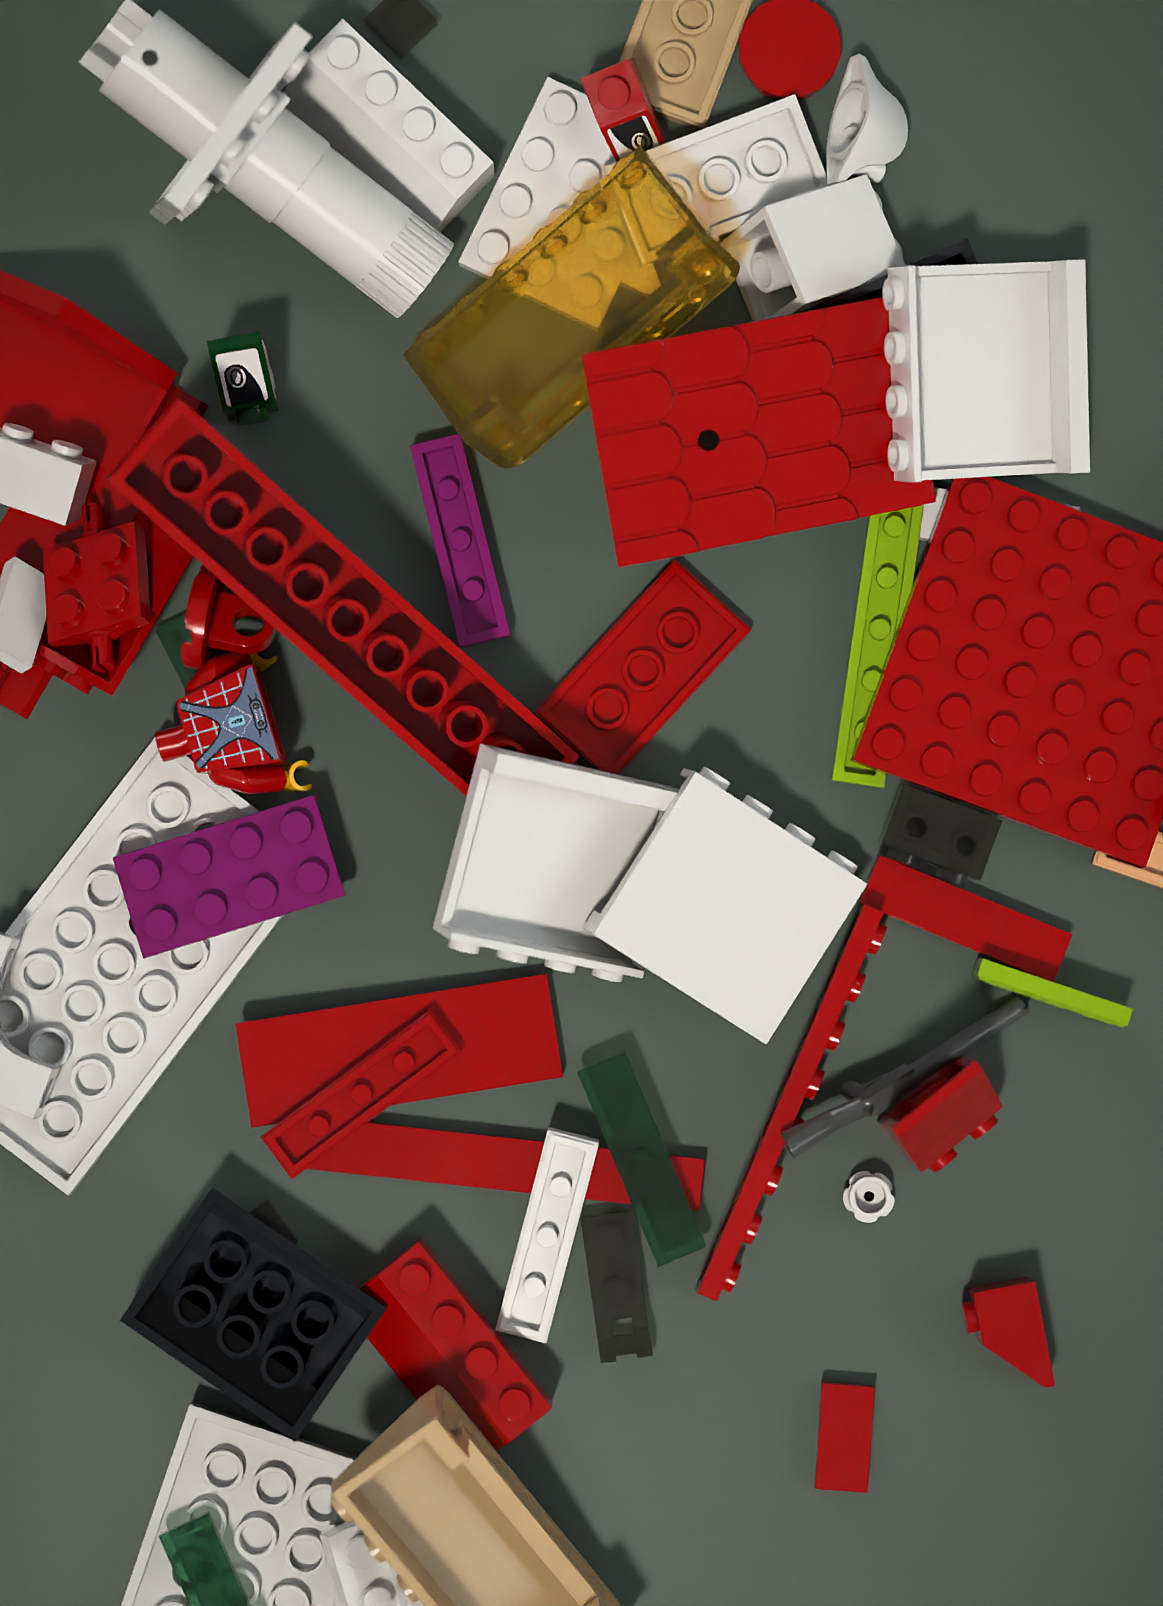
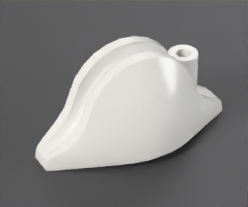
[826,54,908,186]

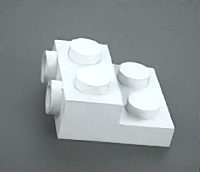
[319,1521,424,1606]

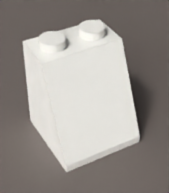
[720,174,905,321]

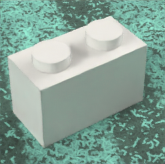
[0,423,97,526]

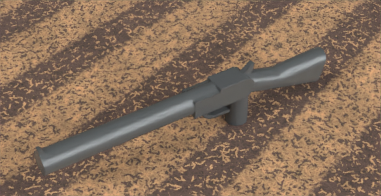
[780,997,1030,1159]

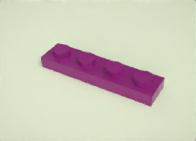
[410,433,511,649]

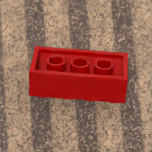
[358,1237,553,1451]

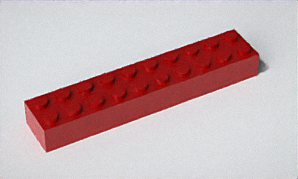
[106,397,580,797]

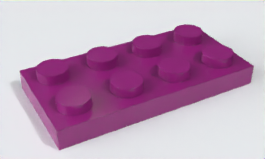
[112,795,346,958]

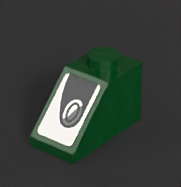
[207,332,279,425]

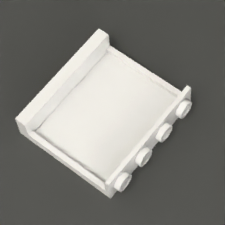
[882,260,1090,482]
[433,744,679,982]
[583,767,867,1044]

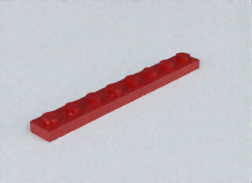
[695,904,887,1302]

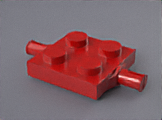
[42,503,152,673]

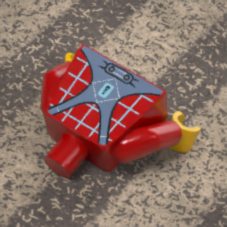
[155,651,312,794]

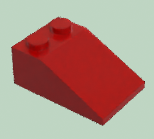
[877,1057,1003,1173]

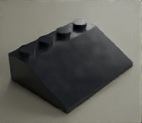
[120,1188,387,1442]

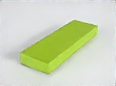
[971,958,1133,1028]

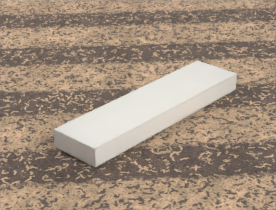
[495,1127,599,1343]

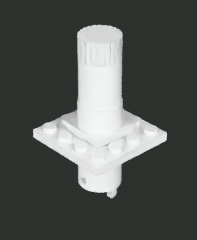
[79,0,454,319]

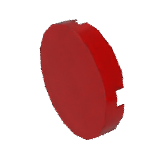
[738,0,841,101]

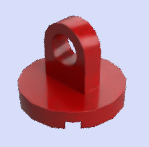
[181,565,275,670]

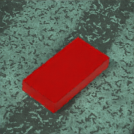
[814,1381,875,1493]

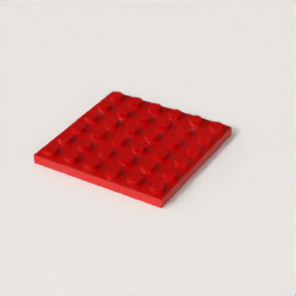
[850,477,1163,868]

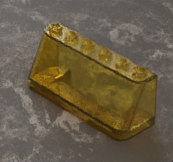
[403,146,740,468]

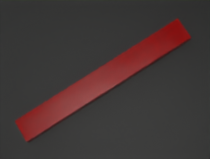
[307,1122,705,1212]

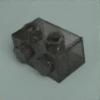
[877,784,1002,887]

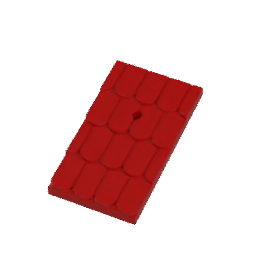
[581,297,936,568]

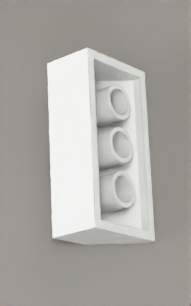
[283,18,495,232]

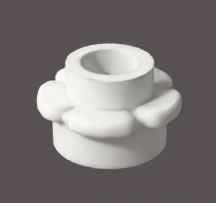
[843,1171,895,1223]

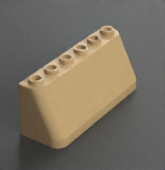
[330,1385,621,1606]

